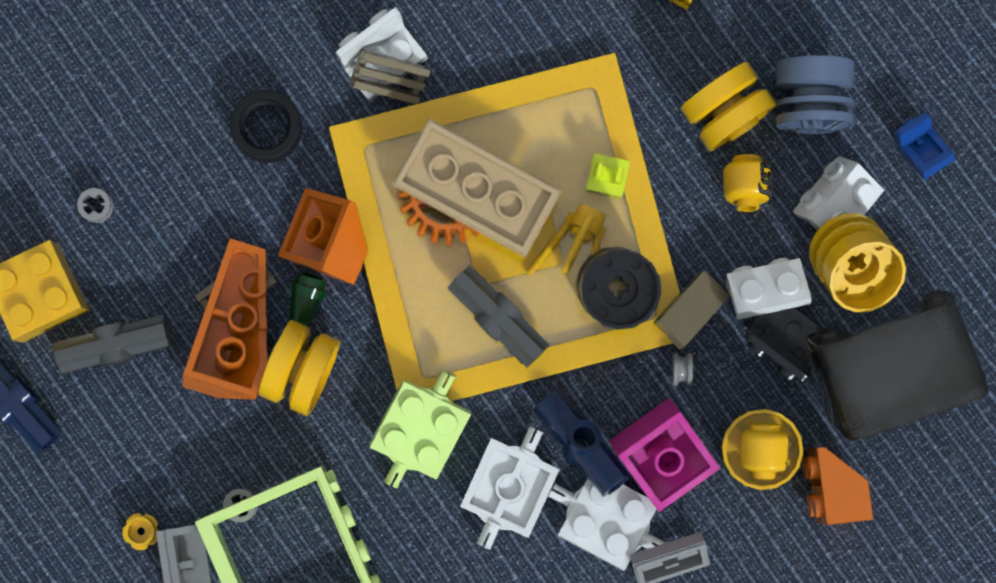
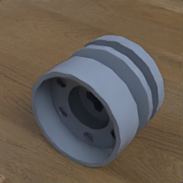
[775,55,855,134]

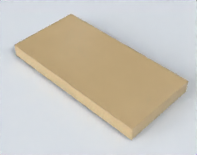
[392,119,562,258]

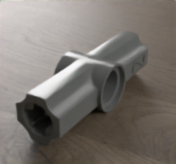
[447,265,550,368]
[53,315,172,374]

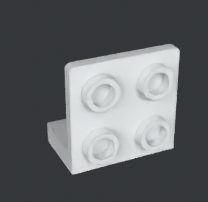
[336,7,428,102]

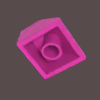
[609,397,721,512]

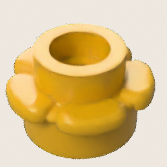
[122,513,159,550]

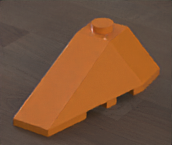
[182,238,267,400]

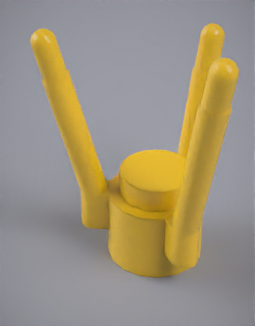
[526,204,607,276]

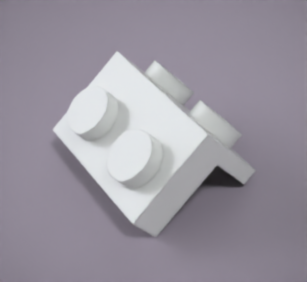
[793,156,884,230]
[726,258,812,320]

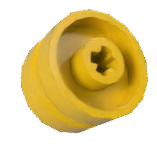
[680,62,778,152]
[259,320,341,416]

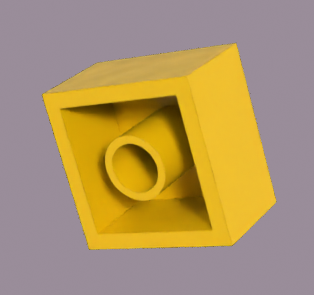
[0,240,90,343]

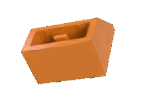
[802,447,873,525]

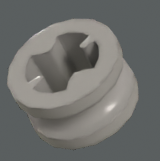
[77,188,114,223]
[671,353,693,386]
[223,489,258,522]

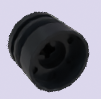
[576,246,661,330]

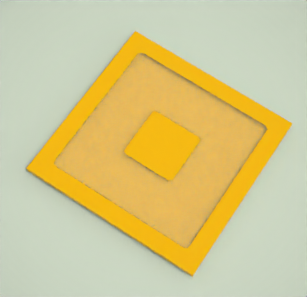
[329,53,680,401]

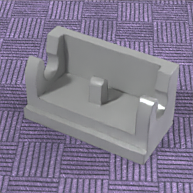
[156,525,212,583]

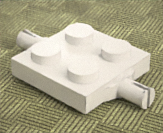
[460,426,560,550]
[548,477,667,571]

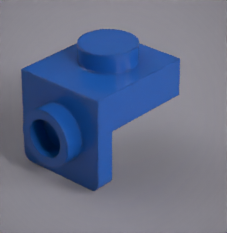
[896,112,955,180]

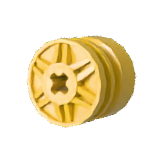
[809,213,906,312]
[721,409,803,490]

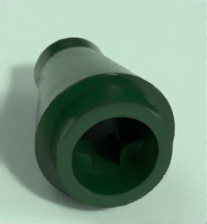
[287,272,328,327]

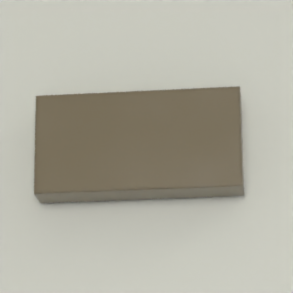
[654,270,730,349]

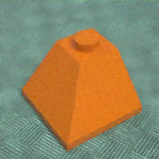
[278,188,368,285]

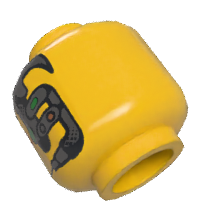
[723,154,772,212]
[740,422,791,479]

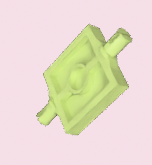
[369,369,471,488]

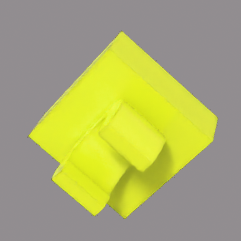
[585,153,630,199]

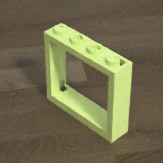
[195,465,382,583]

